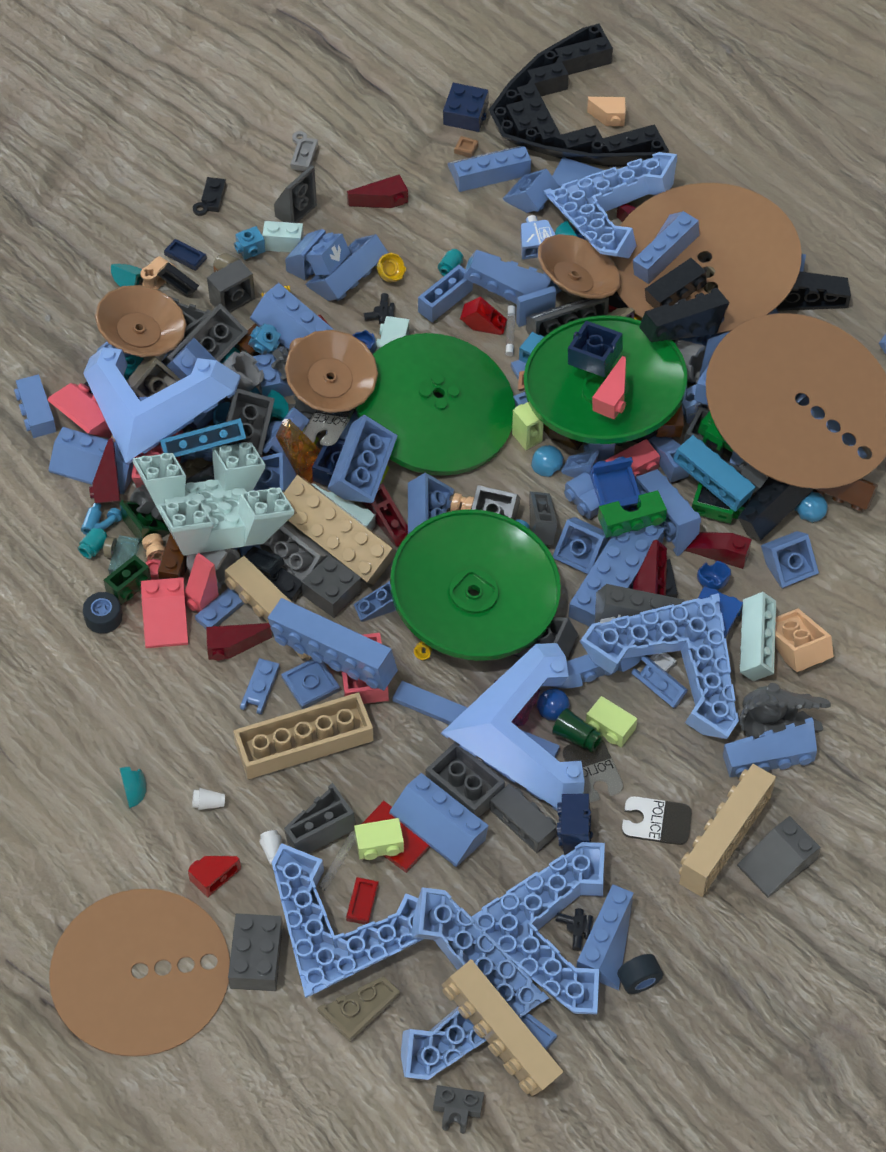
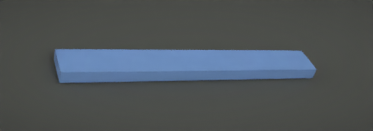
[392,681,560,757]

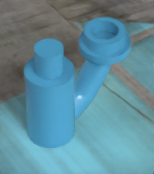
[81,503,122,535]

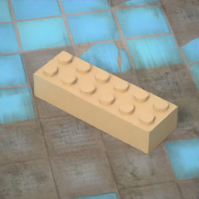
[284,475,397,585]
[233,692,374,780]
[679,764,776,898]
[442,959,563,1096]

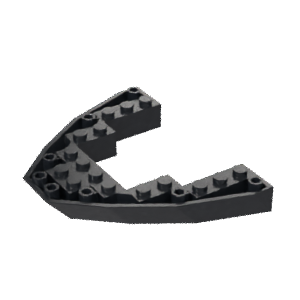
[489,24,669,167]

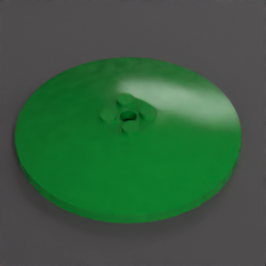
[524,315,687,444]
[356,333,515,476]
[390,509,561,661]

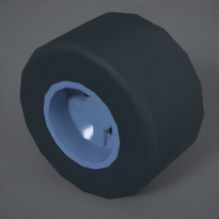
[83,592,122,633]
[617,954,664,994]

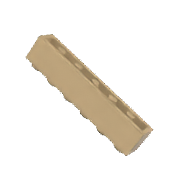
[225,556,312,661]

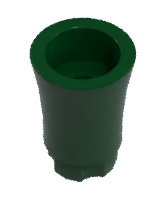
[552,708,603,752]

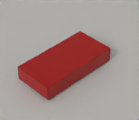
[346,877,379,925]

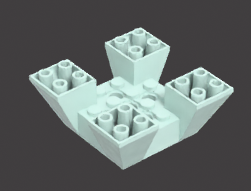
[132,442,294,556]

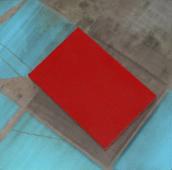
[362,800,430,873]

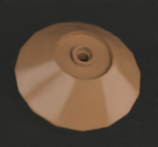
[538,234,620,299]
[95,285,187,357]
[285,330,378,413]

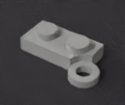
[290,131,318,171]

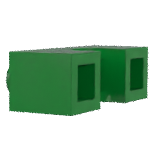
[598,490,667,538]

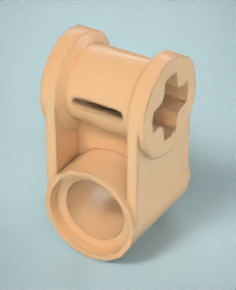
[140,256,176,290]

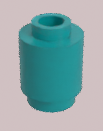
[438,249,464,276]
[78,528,107,559]

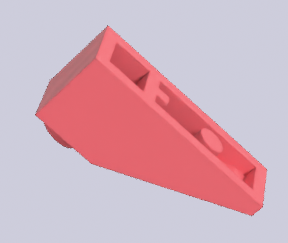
[592,356,626,420]
[185,553,219,613]

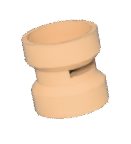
[450,493,474,511]
[142,533,165,561]

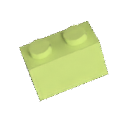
[512,402,543,450]
[586,696,638,747]
[354,818,404,860]

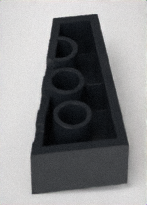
[776,271,851,311]
[639,288,730,342]
[738,477,814,541]

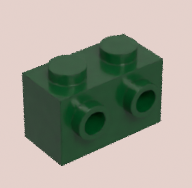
[103,555,151,605]

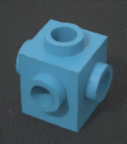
[234,226,266,260]
[248,323,281,354]

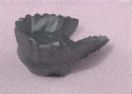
[739,683,831,739]

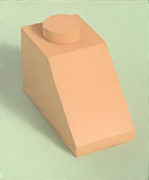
[587,96,625,126]

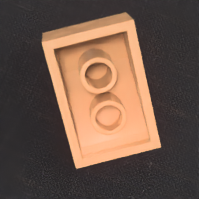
[775,608,834,672]

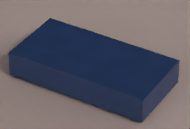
[164,239,207,271]

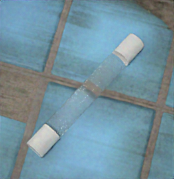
[505,305,516,356]

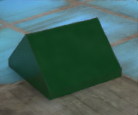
[119,500,170,546]

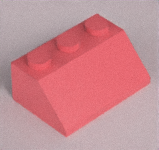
[47,383,112,438]

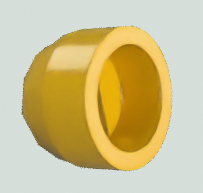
[414,641,432,660]

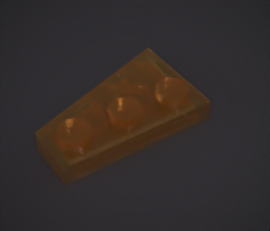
[276,419,321,483]

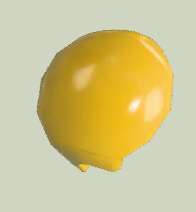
[377,253,406,282]

